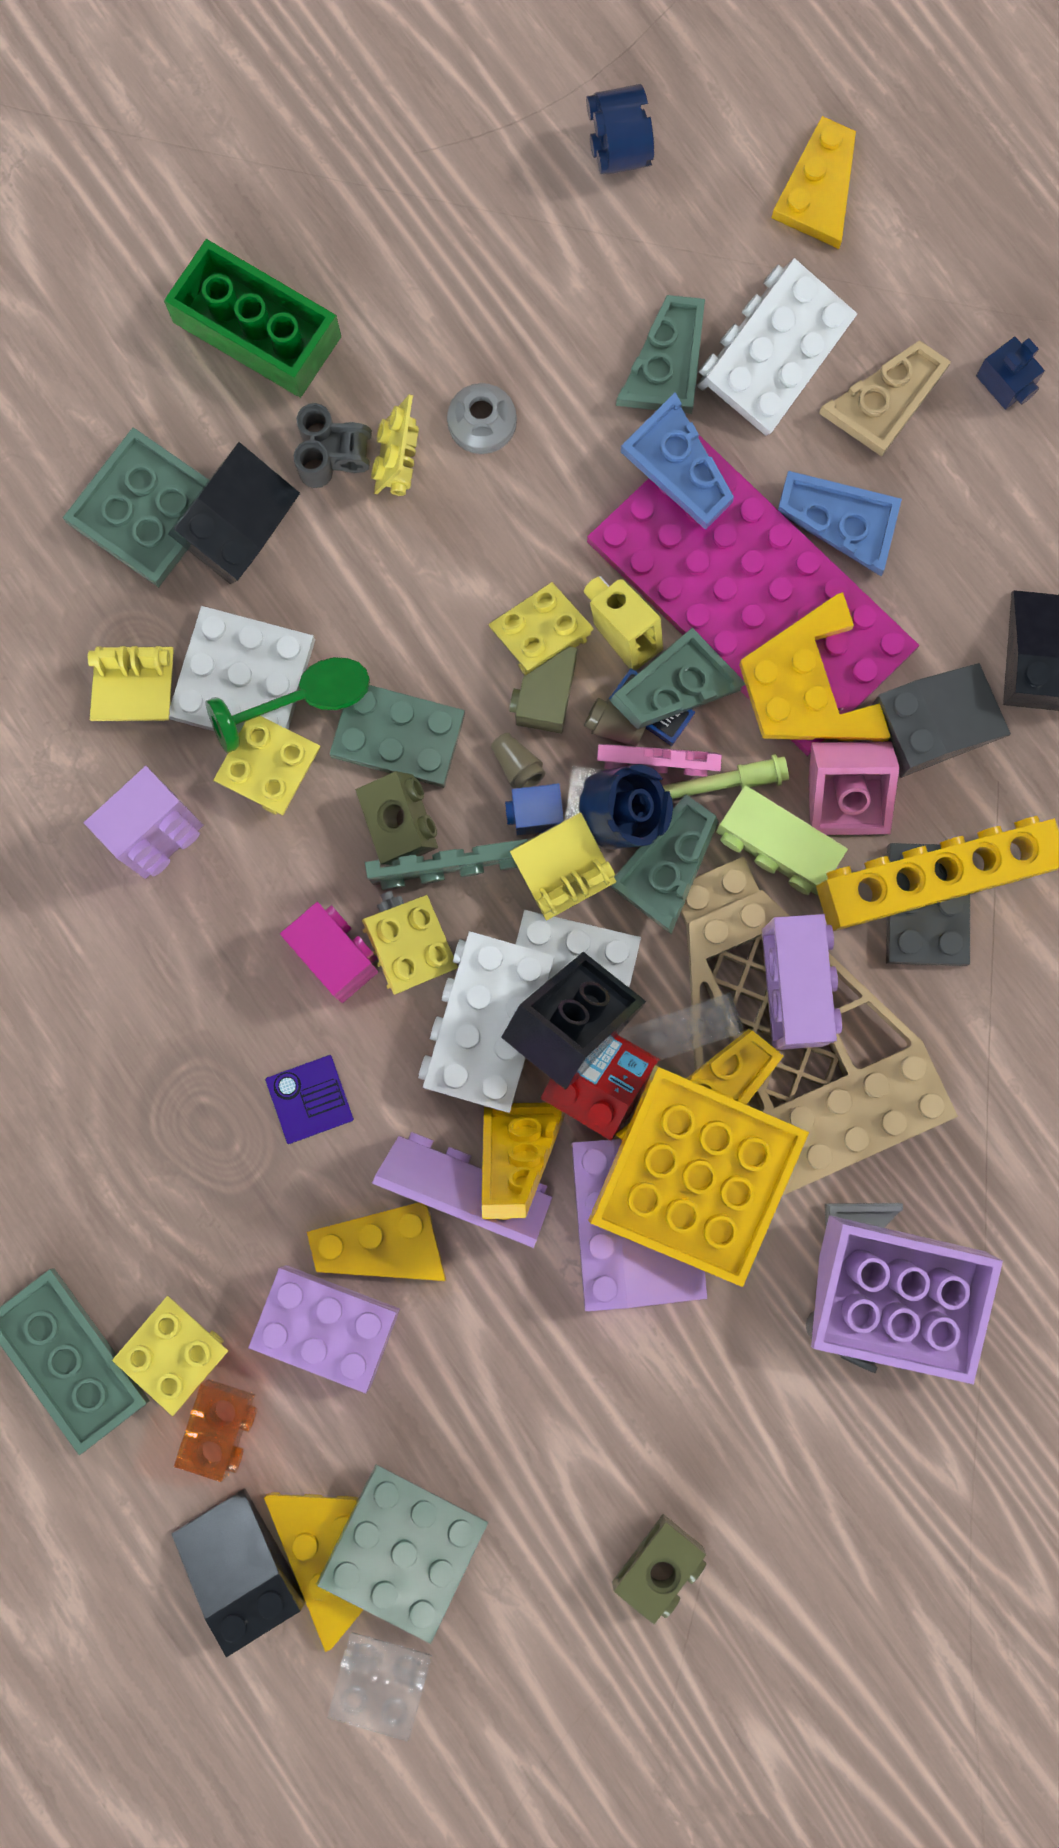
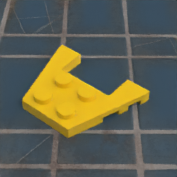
[739,592,891,742]

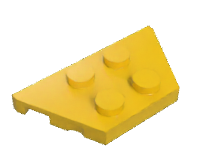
[264,1492,363,1652]

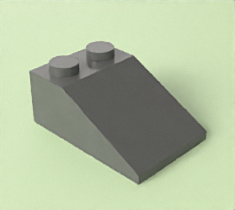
[871,663,1011,778]

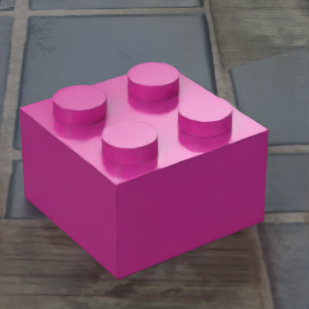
[280,901,378,1003]

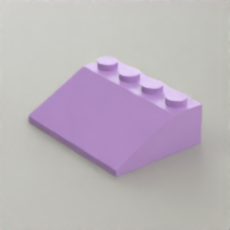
[372,1132,552,1248]
[571,1139,707,1311]
[811,1215,1003,1384]

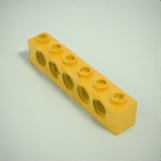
[816,816,1059,931]

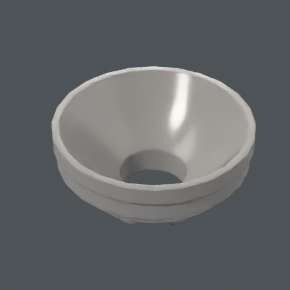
[447,383,517,454]

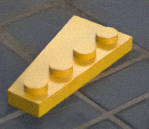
[615,1029,784,1140]
[482,1102,565,1220]

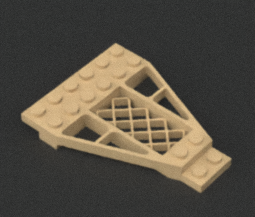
[680,856,958,1196]

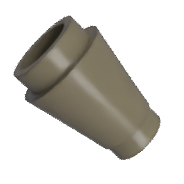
[584,698,646,747]
[491,733,545,788]

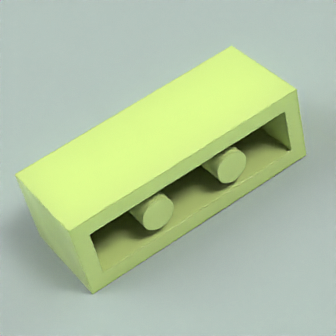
[716,785,848,895]

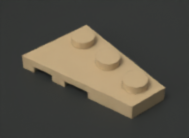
[819,340,951,457]

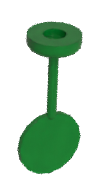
[205,657,370,753]

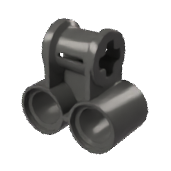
[294,403,372,488]

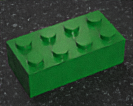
[164,239,342,398]

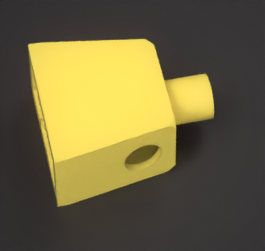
[584,576,664,671]

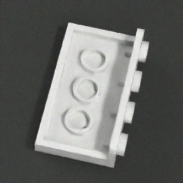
[696,258,857,436]
[418,931,555,1113]

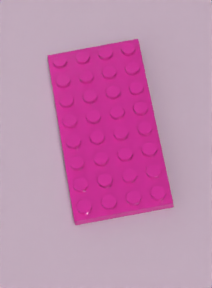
[587,435,920,757]

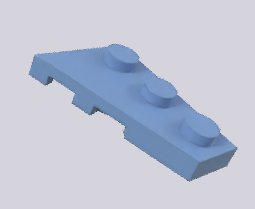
[620,393,734,530]
[778,471,902,576]

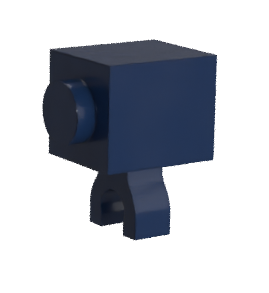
[976,336,1045,410]

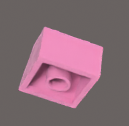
[808,742,899,835]

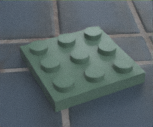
[63,427,209,588]
[316,1464,488,1644]

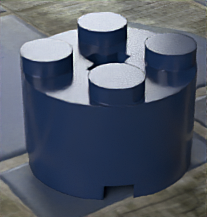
[586,84,654,175]
[579,764,673,849]

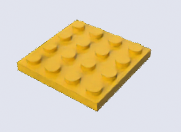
[588,1065,809,1287]

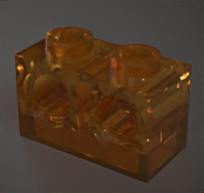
[174,1379,257,1482]

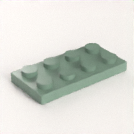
[0,1268,150,1455]

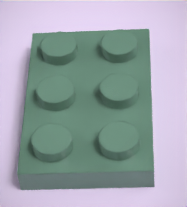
[330,685,465,788]

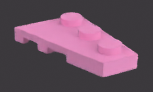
[597,744,722,776]

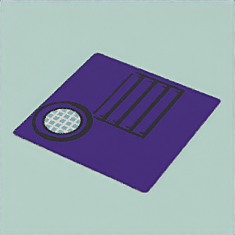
[265,1055,354,1144]

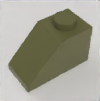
[509,647,577,734]

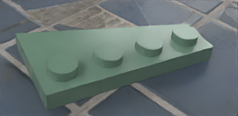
[365,839,528,890]

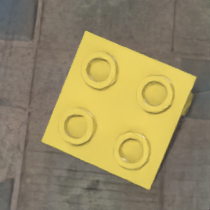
[371,394,419,496]
[488,582,593,676]
[88,646,174,721]
[213,716,321,816]
[509,812,616,921]
[362,895,458,995]
[112,1296,229,1417]

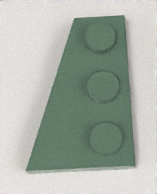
[610,794,718,934]

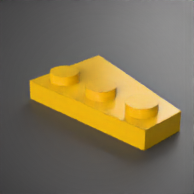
[307,1202,446,1281]

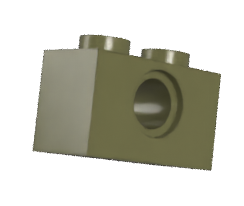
[355,771,438,865]
[612,1514,706,1624]

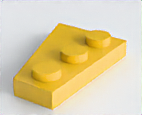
[771,116,856,249]

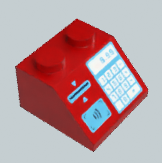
[540,1035,660,1140]

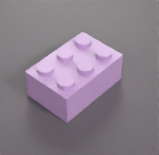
[84,766,204,879]
[762,914,842,1050]
[248,1265,400,1393]

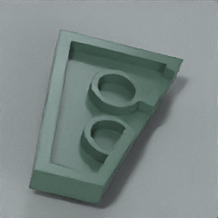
[616,295,705,414]
[610,628,745,729]

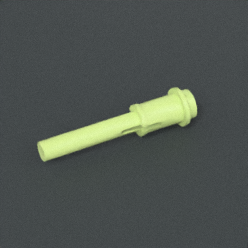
[662,754,789,799]

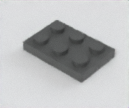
[886,843,970,966]

